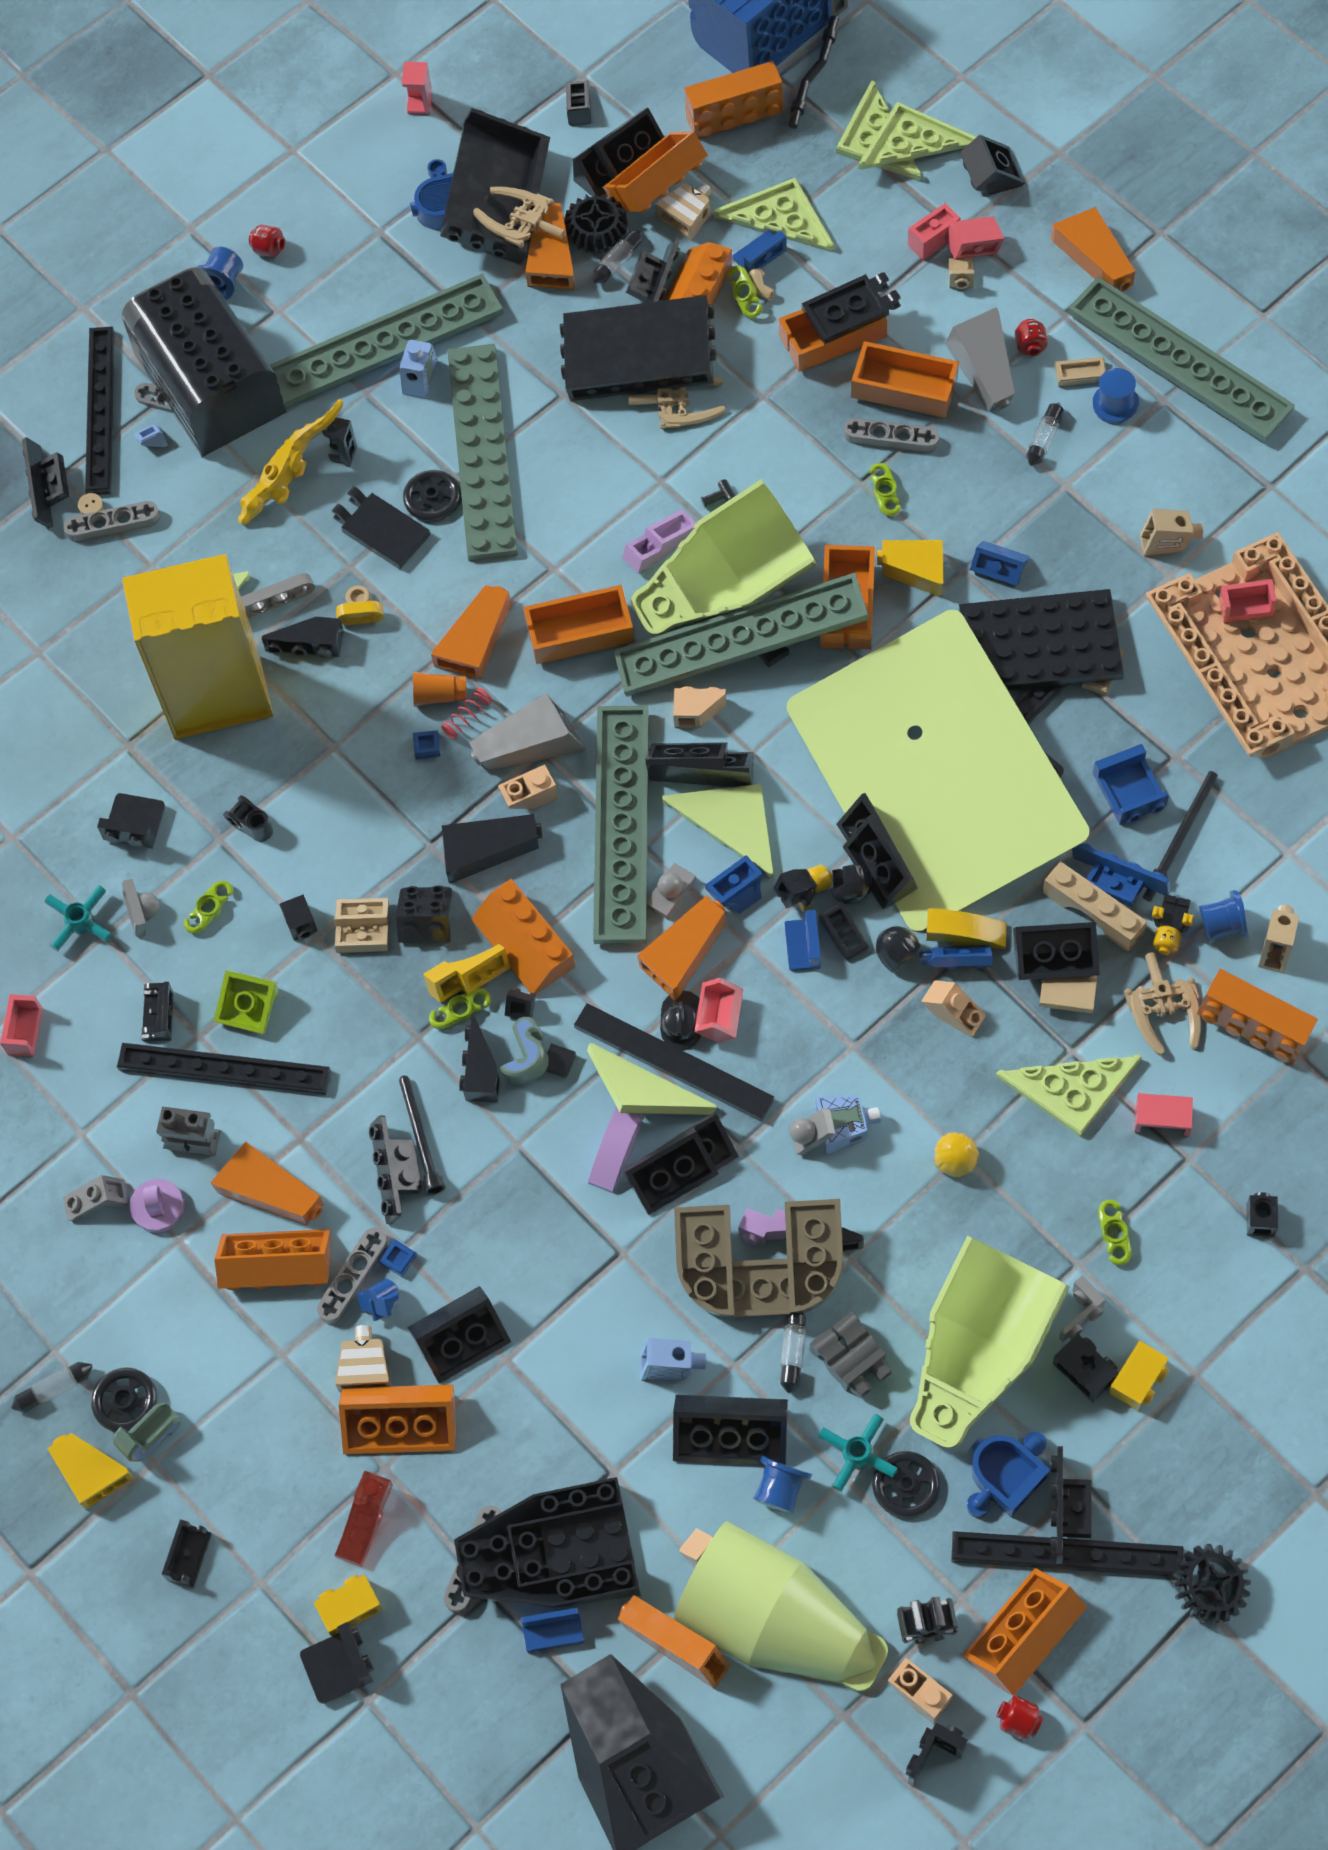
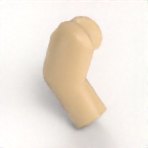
[749,268,775,300]

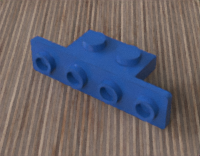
[1072,843,1170,907]

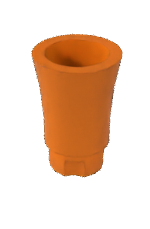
[413,671,467,707]

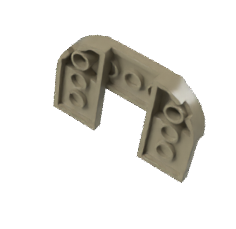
[674,1199,844,1318]

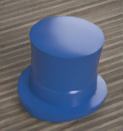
[197,246,243,300]
[1093,368,1139,424]
[1199,890,1249,943]
[753,1456,813,1514]

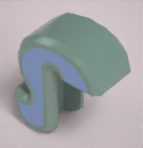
[499,1017,548,1085]
[113,1402,181,1462]

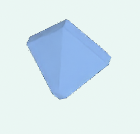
[134,424,168,447]

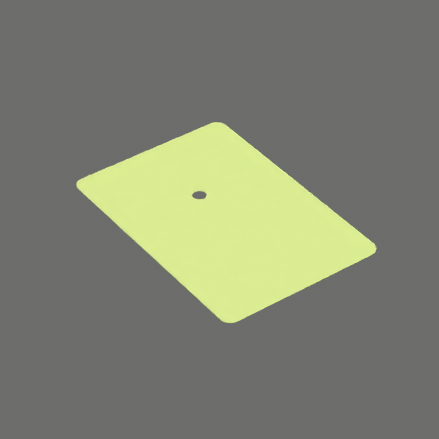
[786,610,1090,931]

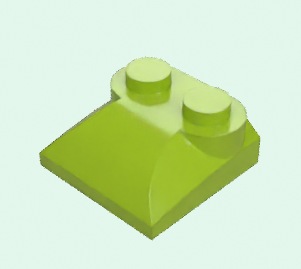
[213,970,278,1034]

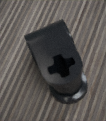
[223,795,273,842]

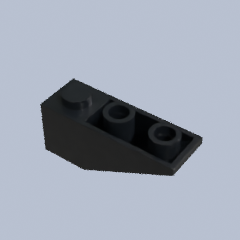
[261,616,344,658]
[459,1016,500,1103]

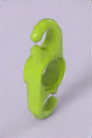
[727,265,763,319]
[869,463,901,516]
[183,881,234,934]
[429,988,491,1030]
[1098,1199,1132,1266]

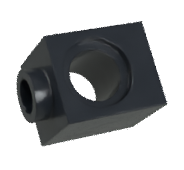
[279,894,318,940]
[1246,1192,1278,1237]

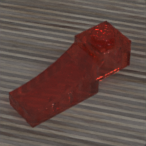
[335,1470,393,1567]

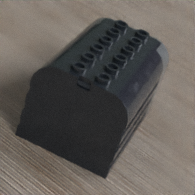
[122,267,287,457]

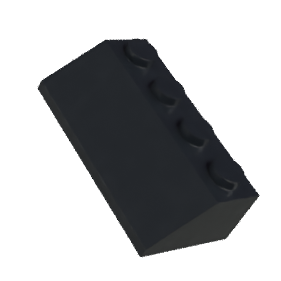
[673,1395,788,1465]

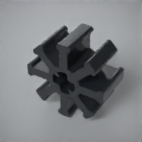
[897,1597,958,1644]

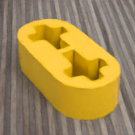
[336,601,384,625]

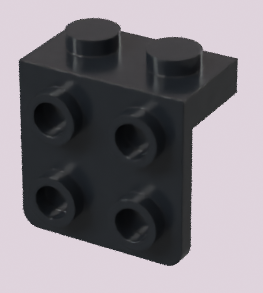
[97,793,165,849]
[395,885,452,943]
[300,1622,374,1704]
[905,1723,968,1786]

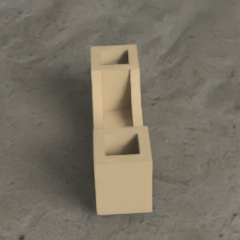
[1043,861,1146,953]

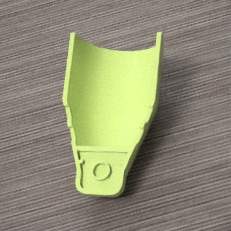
[631,479,817,636]
[910,1236,1070,1448]
[674,1521,888,1692]

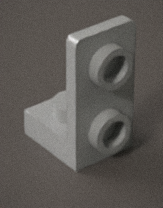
[63,1175,129,1221]
[1059,1275,1106,1342]

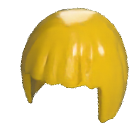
[934,1132,979,1177]

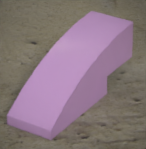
[622,509,696,574]
[588,1106,644,1193]

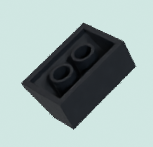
[1013,922,1100,980]
[407,1286,511,1384]

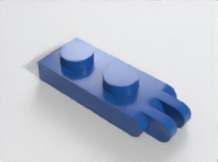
[919,946,992,969]

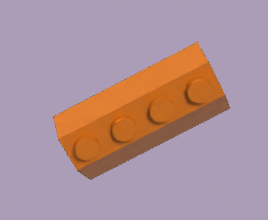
[663,242,732,305]
[471,879,575,994]
[214,1229,331,1290]
[339,1385,456,1454]
[962,1568,1087,1696]

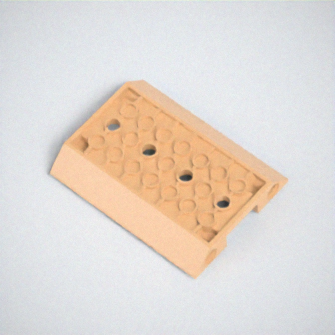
[1145,532,1328,758]

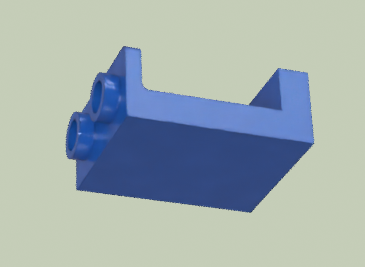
[1093,744,1169,825]

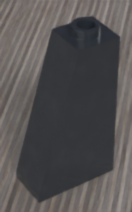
[441,814,543,883]

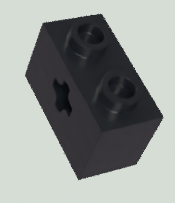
[1052,1333,1119,1403]

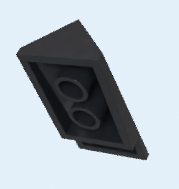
[573,107,664,197]
[645,742,754,787]
[836,793,918,909]
[624,1112,739,1215]

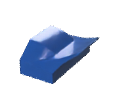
[705,855,763,914]

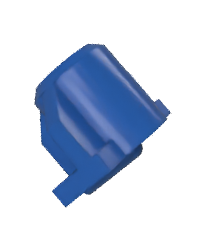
[357,1279,399,1321]

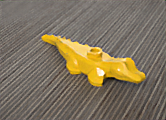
[238,399,343,525]

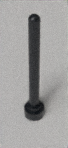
[399,1075,446,1195]

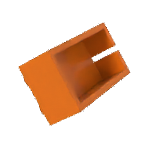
[684,61,783,138]
[603,131,708,213]
[778,309,887,372]
[851,341,959,418]
[821,545,875,650]
[523,585,635,665]
[1196,968,1318,1064]

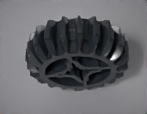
[564,192,628,254]
[1172,1544,1252,1624]

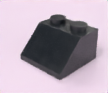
[960,135,1025,195]

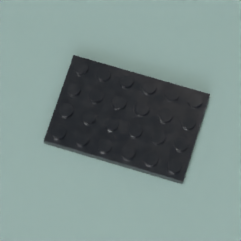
[959,589,1124,691]

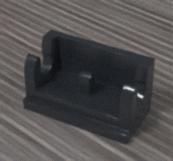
[322,417,357,467]
[141,981,174,1041]
[162,1519,212,1588]

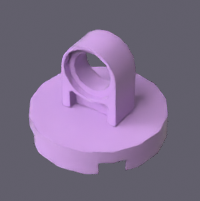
[129,1179,185,1233]

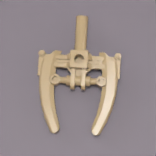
[473,187,566,248]
[628,375,725,429]
[1124,953,1202,1056]

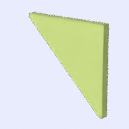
[836,80,921,181]
[858,102,976,170]
[713,178,834,251]
[662,784,774,877]
[587,1043,717,1115]
[996,1055,1142,1137]

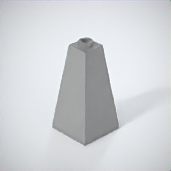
[945,307,1015,411]
[469,693,585,770]

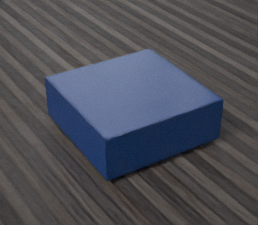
[413,730,441,760]
[379,1239,418,1277]

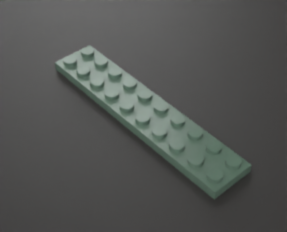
[270,273,504,408]
[1068,277,1295,443]
[447,344,518,561]
[614,573,869,697]
[593,705,649,944]

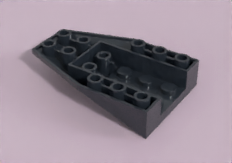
[454,1477,641,1607]
[560,1654,725,1850]

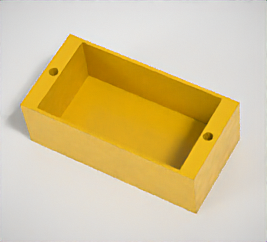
[122,554,274,740]

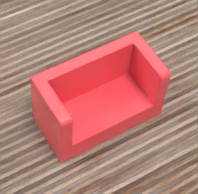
[402,62,433,115]
[908,203,961,260]
[945,216,1005,260]
[1219,579,1277,623]
[695,978,743,1043]
[0,994,43,1057]
[1134,1093,1193,1137]

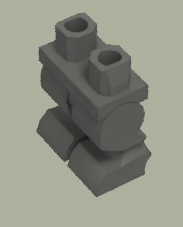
[156,1106,221,1155]
[809,1311,892,1399]

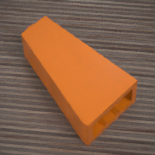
[525,203,575,290]
[1051,207,1135,291]
[431,585,511,679]
[637,895,726,1001]
[210,1141,324,1225]
[618,1595,731,1690]

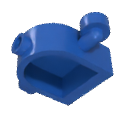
[410,159,453,230]
[967,1431,1051,1518]

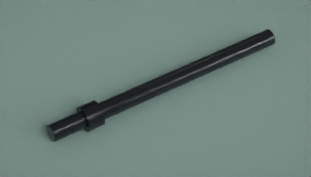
[1142,771,1218,902]

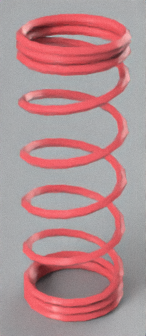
[441,688,492,739]

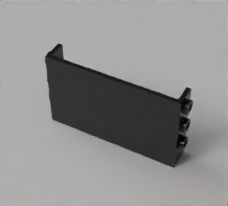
[440,108,550,265]
[560,295,717,401]

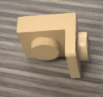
[948,258,974,289]

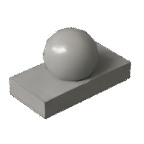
[647,863,696,919]
[122,879,160,937]
[790,1108,836,1155]

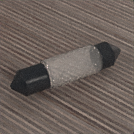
[593,230,643,283]
[1026,402,1065,466]
[780,1313,806,1393]
[11,1362,93,1413]

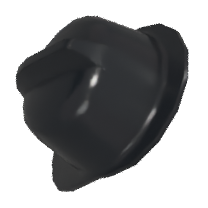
[660,990,701,1050]

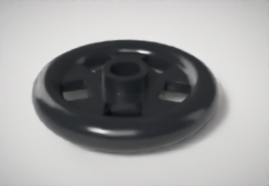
[403,470,461,522]
[91,1367,157,1432]
[872,1451,941,1518]

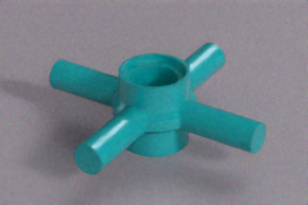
[45,885,112,952]
[818,1414,898,1492]

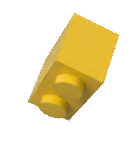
[1109,1340,1170,1411]
[313,1574,383,1637]

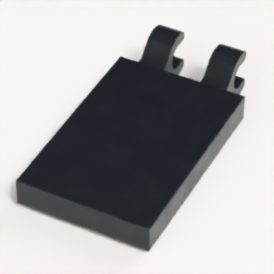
[801,272,901,345]
[332,486,431,570]

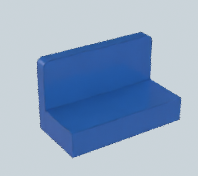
[733,230,787,274]
[970,541,1030,586]
[784,910,821,971]
[521,1608,584,1653]

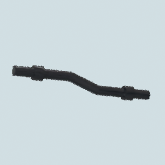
[789,15,839,129]

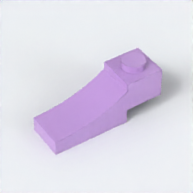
[738,1208,786,1246]

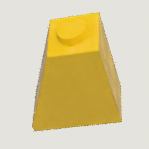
[877,540,943,596]
[47,1433,134,1510]

